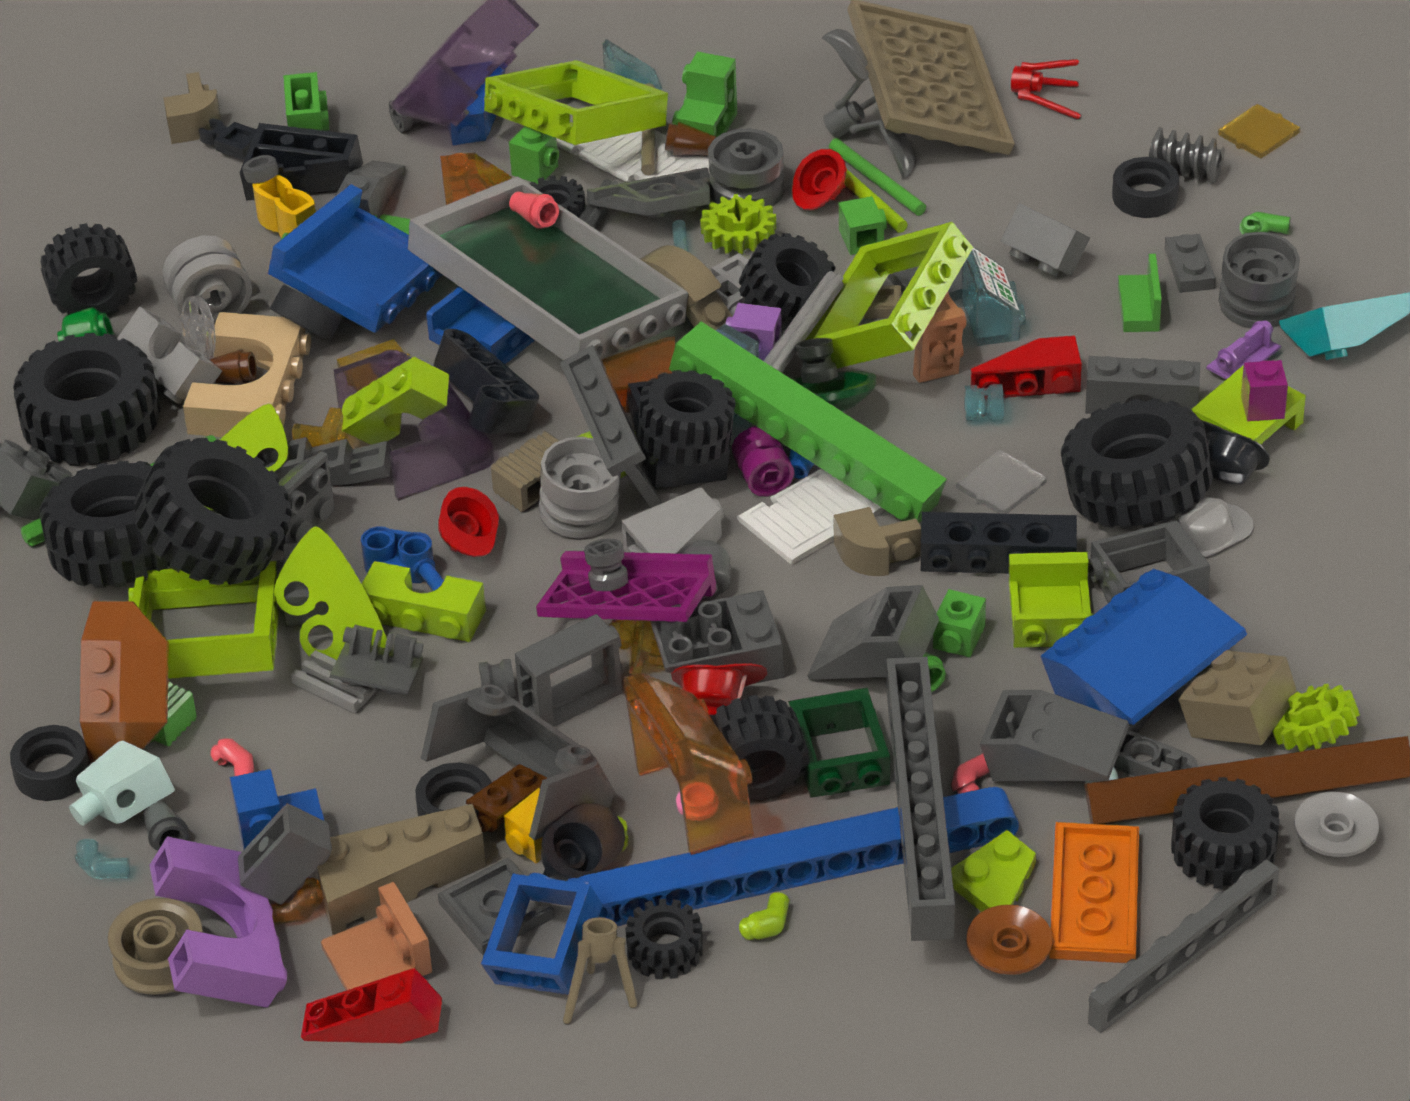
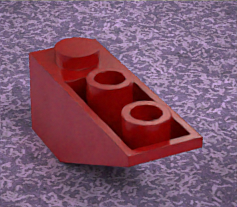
[970,335,1082,400]
[301,968,442,1043]

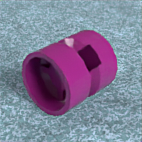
[731,426,794,497]

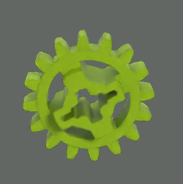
[700,194,777,254]
[1272,683,1360,752]

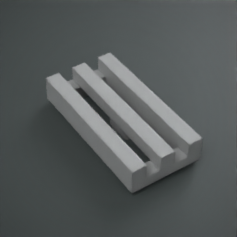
[291,650,379,713]

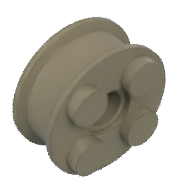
[108,898,202,995]

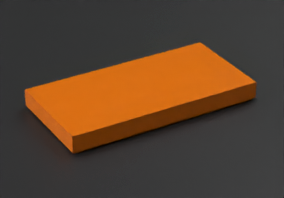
[1049,822,1139,963]

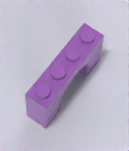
[149,836,287,1008]

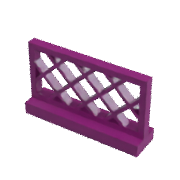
[536,551,717,622]

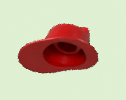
[438,486,499,557]
[671,663,767,716]

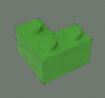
[672,51,737,138]

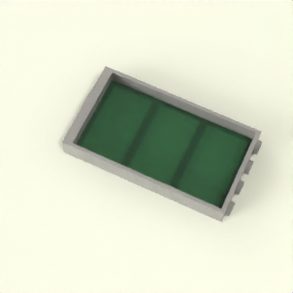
[408,176,688,360]

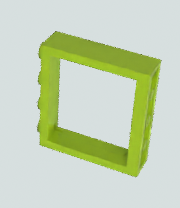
[484,60,668,145]
[806,222,973,369]
[128,561,279,679]

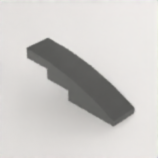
[257,437,393,486]

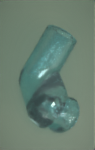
[74,839,130,879]

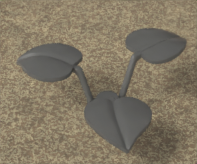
[821,29,916,180]

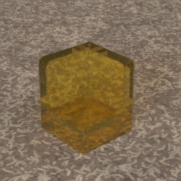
[292,407,348,447]

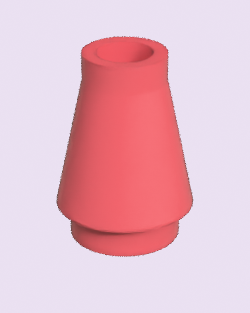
[509,192,559,229]

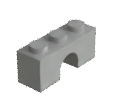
[117,306,222,404]

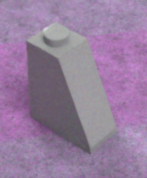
[622,487,724,554]

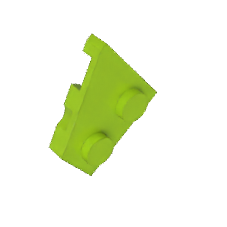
[951,830,1036,912]

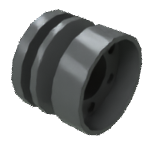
[1218,232,1300,328]

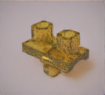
[609,619,664,676]

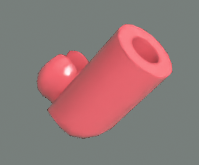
[210,738,254,776]
[951,753,990,794]

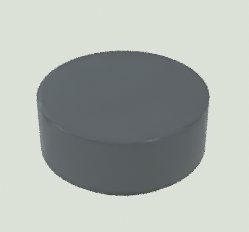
[242,155,279,183]

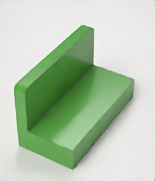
[1118,254,1161,332]

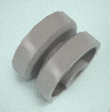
[162,235,252,328]

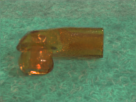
[270,877,323,924]

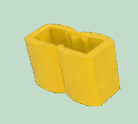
[252,175,316,238]

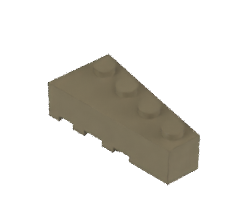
[314,804,486,935]

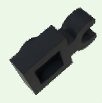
[199,118,257,160]

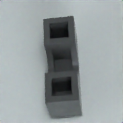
[1085,356,1201,414]

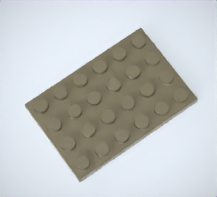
[847,0,1015,155]

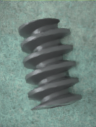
[1149,127,1225,183]

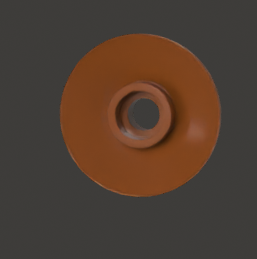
[966,905,1053,975]

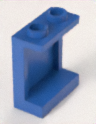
[426,286,535,364]

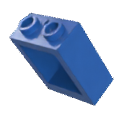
[481,873,603,995]

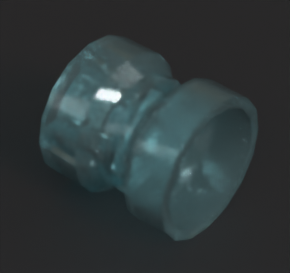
[964,384,1004,422]

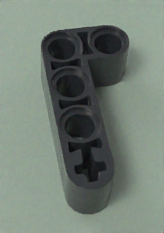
[433,329,539,434]

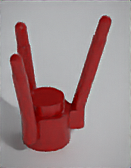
[1011,59,1081,119]

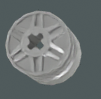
[539,437,621,539]

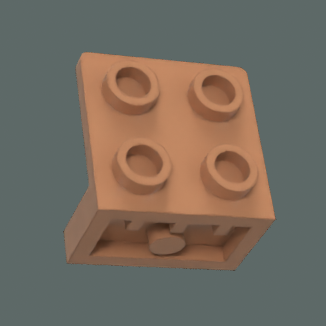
[913,292,966,383]
[321,882,432,990]

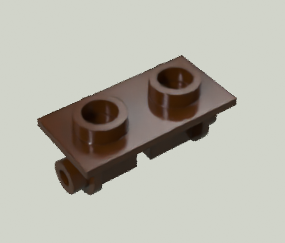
[466,764,547,833]

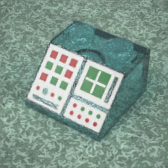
[962,247,1026,346]

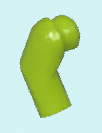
[739,892,790,940]

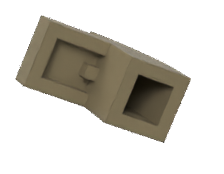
[163,72,221,144]
[833,507,921,576]

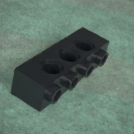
[920,512,1077,574]

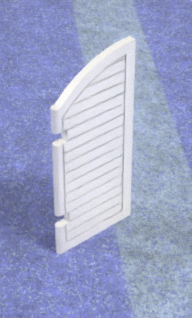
[556,130,710,182]
[737,469,886,565]

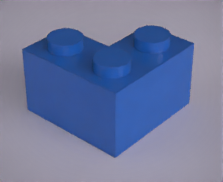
[230,769,324,850]

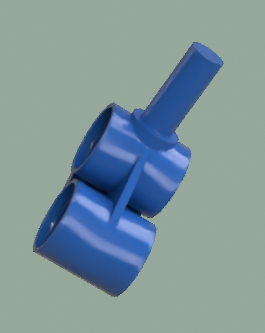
[361,526,444,591]

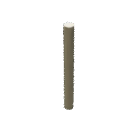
[641,83,655,175]

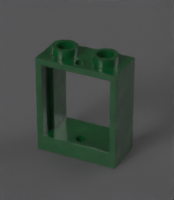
[788,688,890,798]

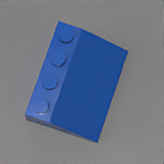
[1040,568,1247,725]

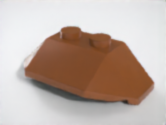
[80,601,169,762]

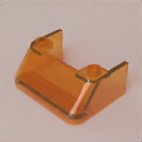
[624,672,754,855]

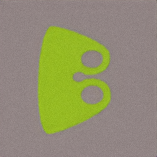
[205,403,288,510]
[274,526,387,660]

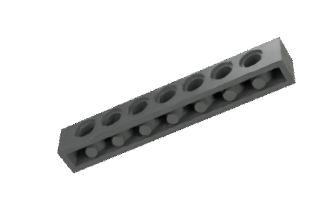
[886,656,955,941]

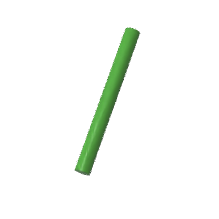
[829,138,926,216]

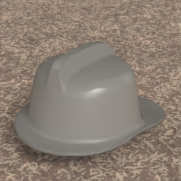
[1177,497,1254,557]

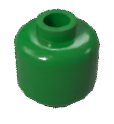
[57,307,114,342]

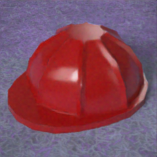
[792,149,847,210]

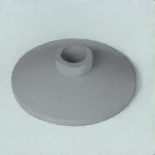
[1294,792,1379,857]

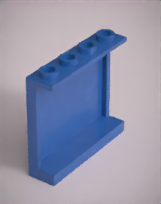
[268,184,456,333]

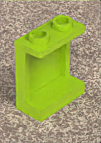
[1191,365,1306,444]
[1008,552,1093,648]

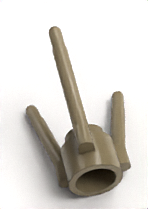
[563,917,637,1024]

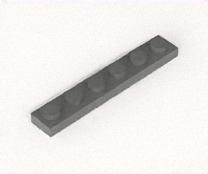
[1088,859,1279,1033]

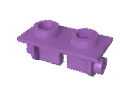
[1206,321,1281,379]

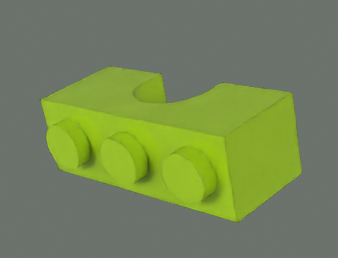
[342,357,449,445]
[362,561,486,642]

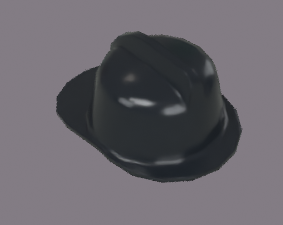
[1202,420,1270,485]
[541,803,625,881]

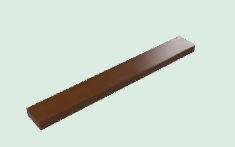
[1084,736,1410,824]

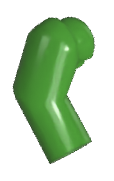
[1240,212,1291,234]

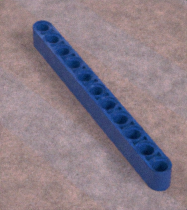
[578,787,1019,926]

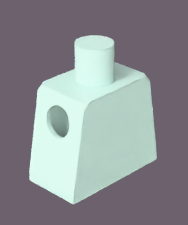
[69,741,175,826]

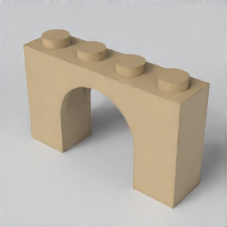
[183,312,311,437]

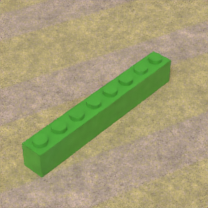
[669,321,947,523]

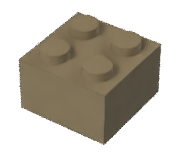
[1179,650,1297,746]

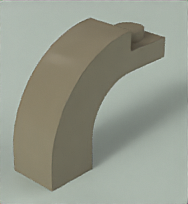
[640,245,733,332]

